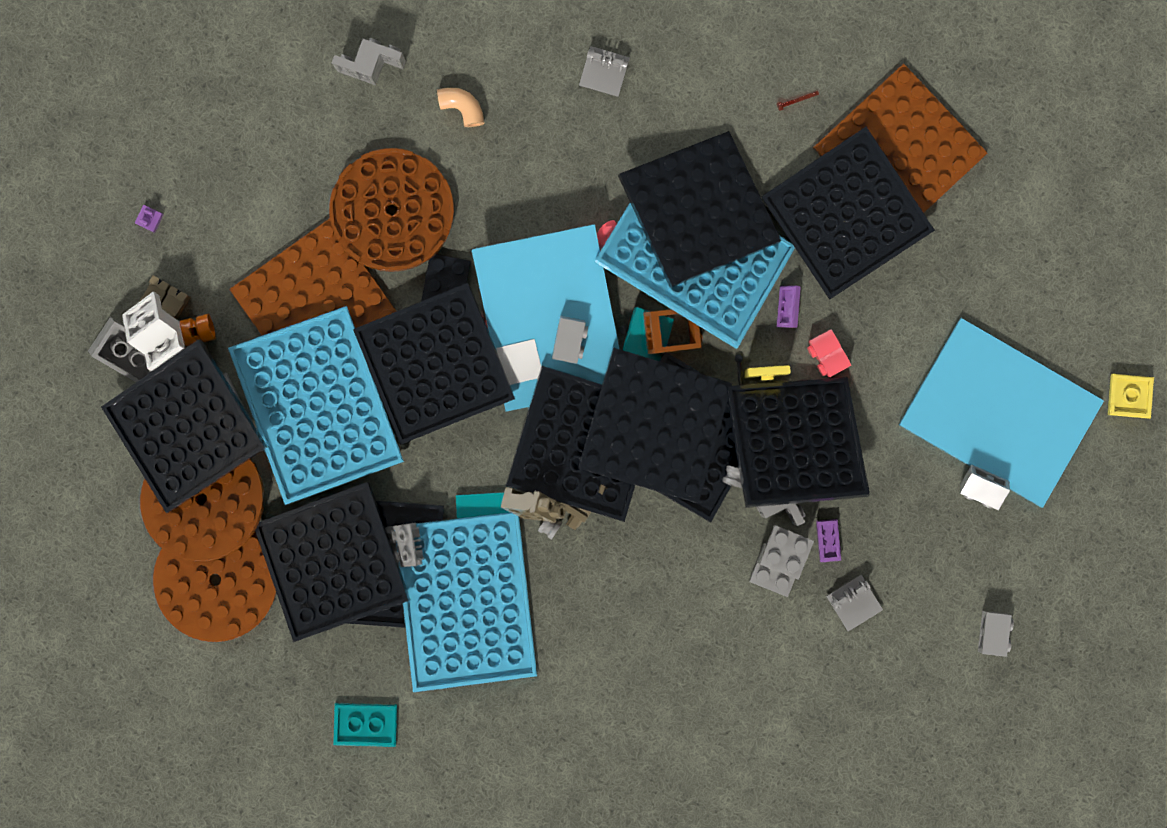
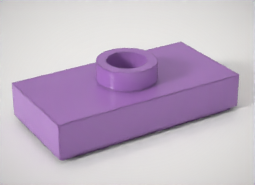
[777,286,801,328]
[816,519,841,562]

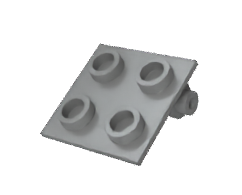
[579,46,630,97]
[386,523,424,567]
[826,575,883,631]

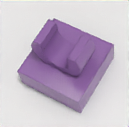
[135,205,164,233]

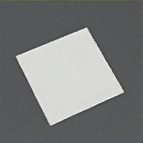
[496,339,541,385]

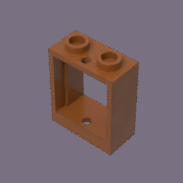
[643,309,703,354]

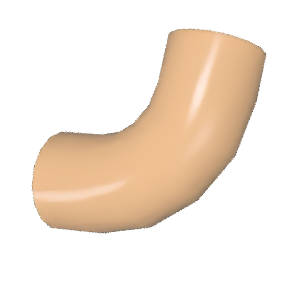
[437,88,484,127]

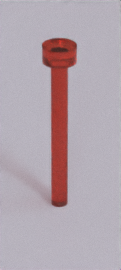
[777,91,819,111]

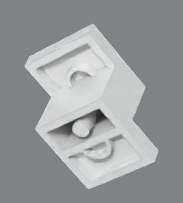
[122,291,185,372]

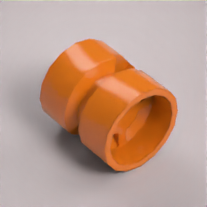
[179,314,216,346]

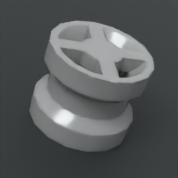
[722,466,742,488]
[538,520,562,540]

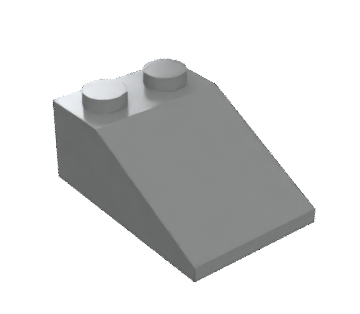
[88,317,151,382]

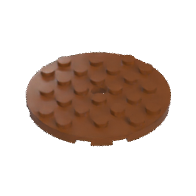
[329,148,454,272]
[140,459,264,561]
[153,531,277,642]

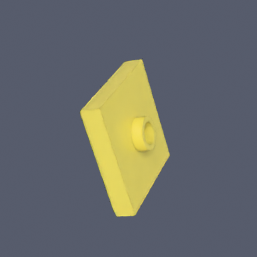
[744,365,790,380]
[1108,374,1154,419]

